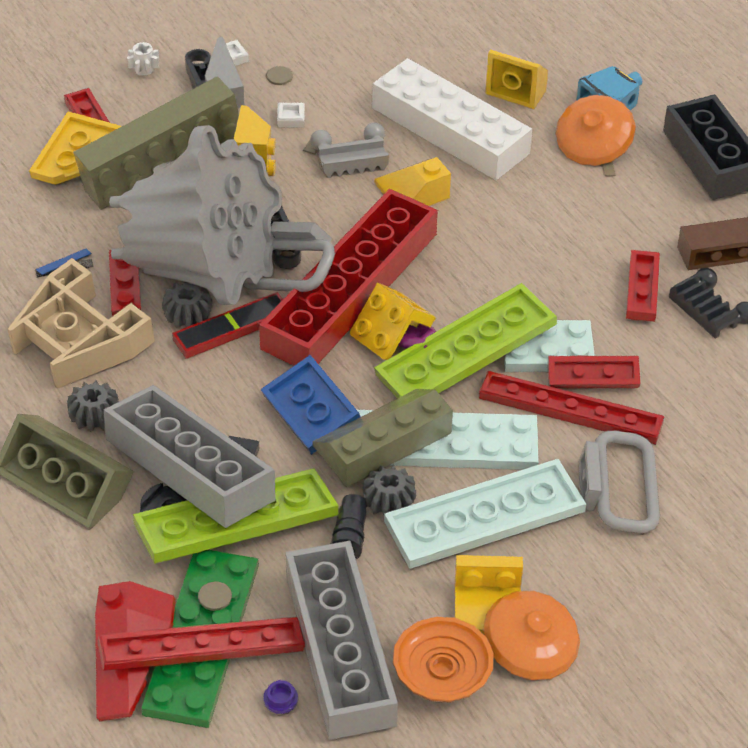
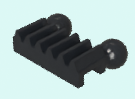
[669,268,748,339]

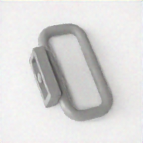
[243,222,335,292]
[578,431,660,533]

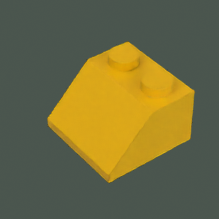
[234,105,276,178]

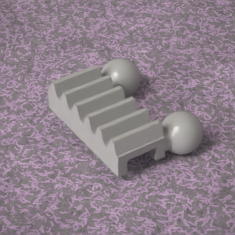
[310,122,389,178]

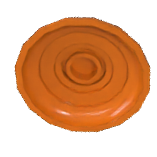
[555,95,636,166]
[483,591,580,680]
[393,617,494,703]

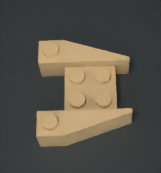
[8,258,155,388]

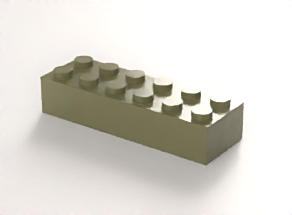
[73,76,239,210]

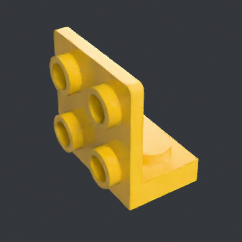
[350,283,436,360]
[455,555,523,634]

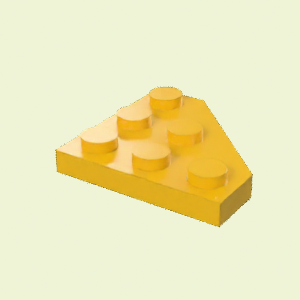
[29,112,122,185]

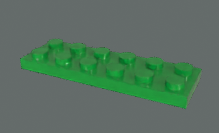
[141,550,259,728]

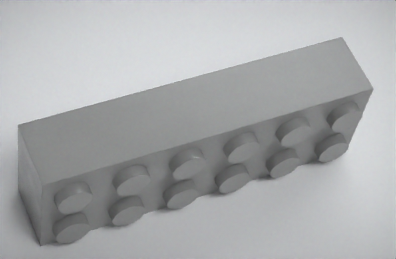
[104,385,275,528]
[285,541,398,740]

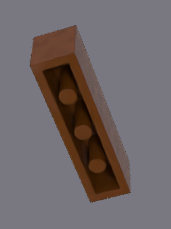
[677,217,748,270]

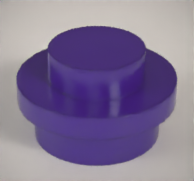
[264,680,298,714]

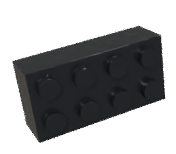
[663,94,748,200]

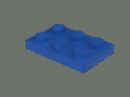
[261,355,361,455]

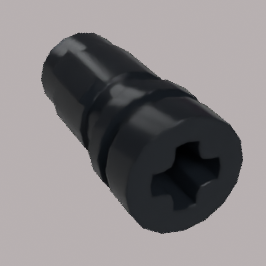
[330,494,367,559]

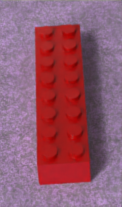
[259,188,438,366]

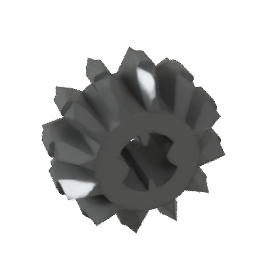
[162,282,213,328]
[67,380,119,432]
[362,464,416,515]

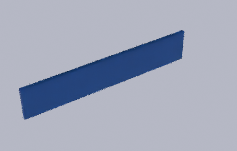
[36,248,92,275]

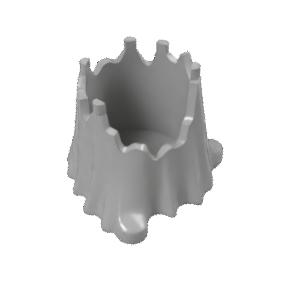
[109,125,282,305]

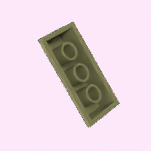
[313,389,453,488]
[0,414,134,528]

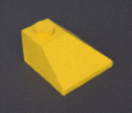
[485,49,548,109]
[374,157,451,206]

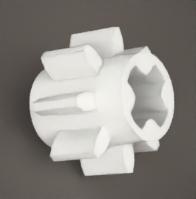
[127,42,160,76]

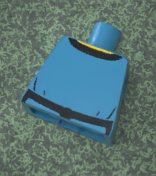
[576,66,643,110]

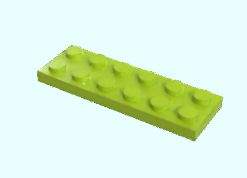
[374,283,557,398]
[133,468,339,564]

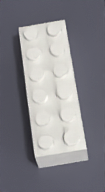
[372,58,532,180]

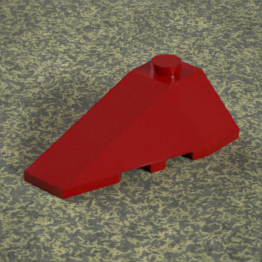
[95,581,176,721]

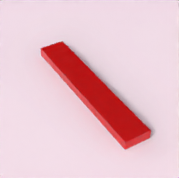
[479,371,664,445]
[97,617,305,671]

